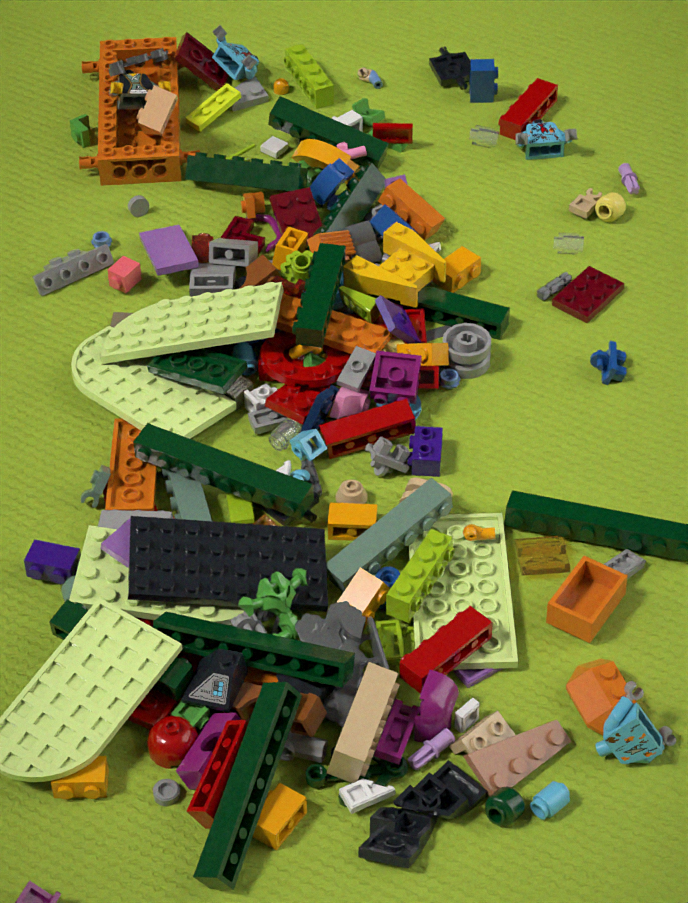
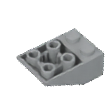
[189,263,236,297]

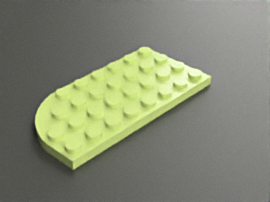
[100,282,284,364]
[71,326,236,439]
[69,525,257,625]
[0,598,183,782]

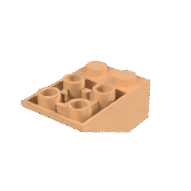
[137,85,178,135]

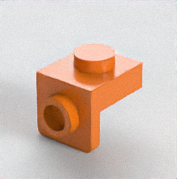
[240,192,265,219]

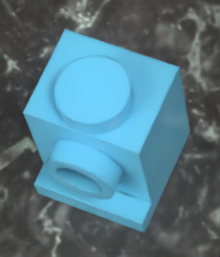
[289,429,328,461]

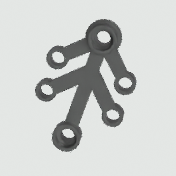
[108,48,169,77]

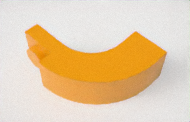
[291,139,360,184]

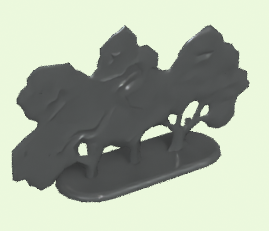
[295,601,396,727]

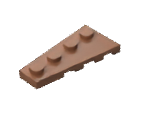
[463,720,571,797]

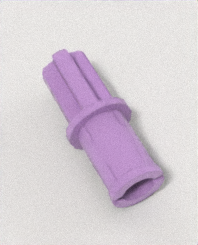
[618,163,640,195]
[408,728,455,770]

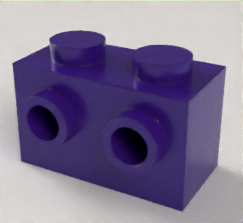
[408,426,443,477]
[24,539,81,584]

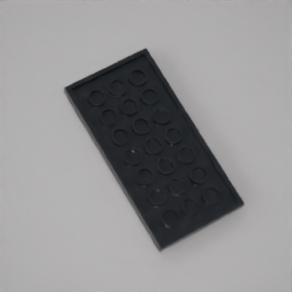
[128,516,328,612]

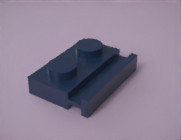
[300,385,339,432]

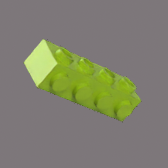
[283,44,334,109]
[386,529,455,623]

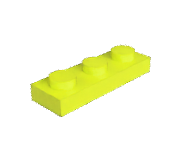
[185,83,241,132]

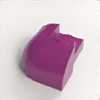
[414,670,459,743]

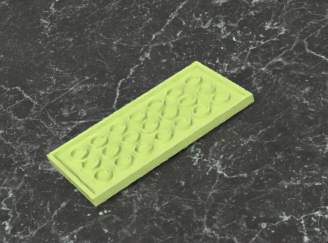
[408,513,518,670]

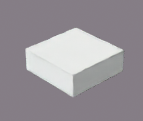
[260,136,288,158]
[455,698,479,733]

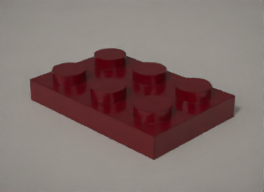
[174,32,229,91]
[269,187,322,251]
[552,266,624,323]

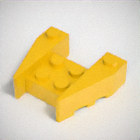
[343,222,446,308]

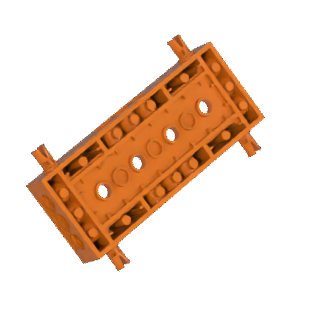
[79,37,200,186]

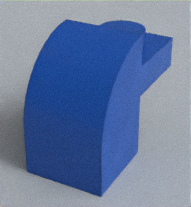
[310,158,354,206]

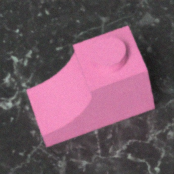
[330,387,371,419]

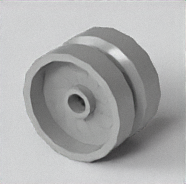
[442,323,491,379]

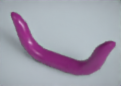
[246,214,281,252]

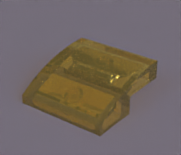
[515,536,570,576]

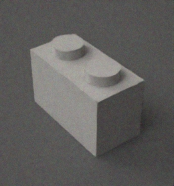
[209,238,258,267]

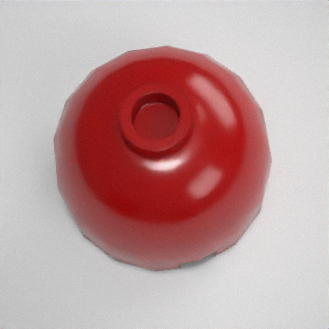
[147,716,198,769]

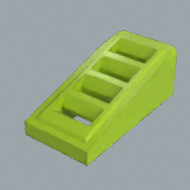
[339,285,381,324]

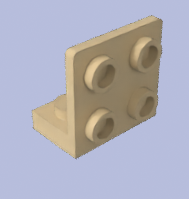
[449,711,515,754]

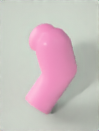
[337,142,367,159]

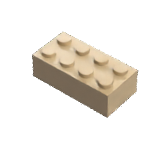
[327,662,400,783]

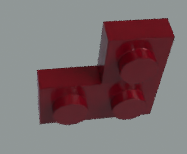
[221,216,265,255]

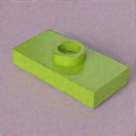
[375,620,404,665]

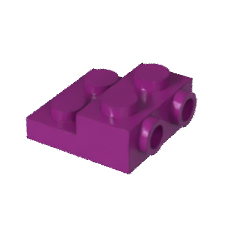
[370,351,422,405]

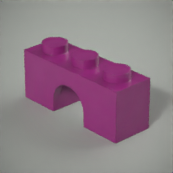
[176,713,241,789]

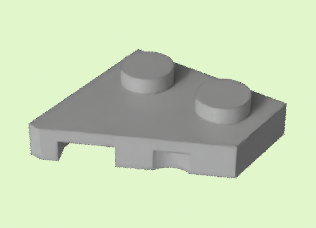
[230,76,269,111]

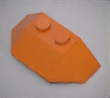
[566,658,636,735]

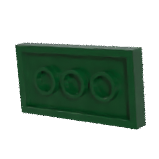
[147,348,248,394]

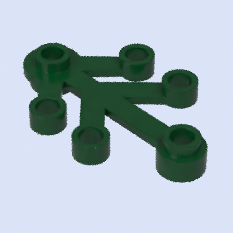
[306,746,408,807]

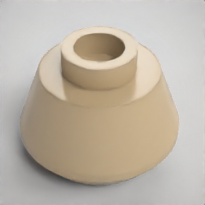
[335,480,368,504]

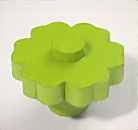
[281,250,314,292]

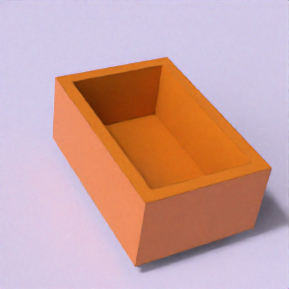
[546,556,628,643]

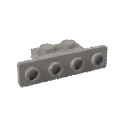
[33,244,114,296]

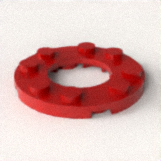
[260,331,350,388]

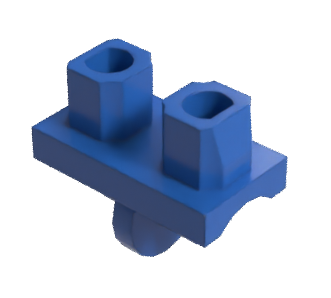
[590,341,627,385]

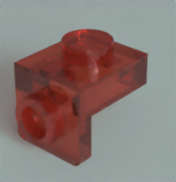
[191,233,214,263]

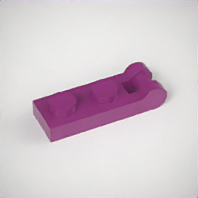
[374,699,420,765]

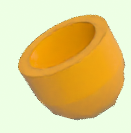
[273,78,289,95]

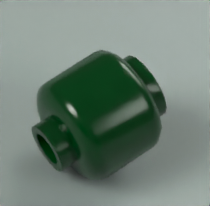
[485,787,525,827]

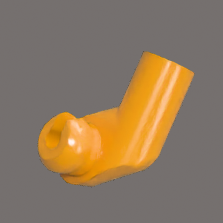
[289,345,323,360]
[463,524,495,541]

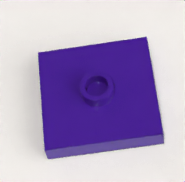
[375,295,421,344]

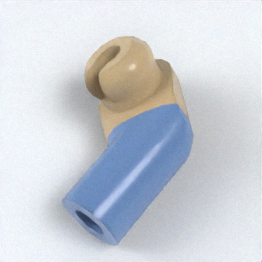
[357,67,383,89]

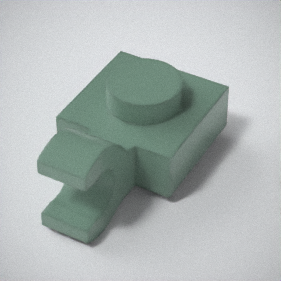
[81,464,111,508]

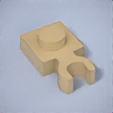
[569,188,602,219]

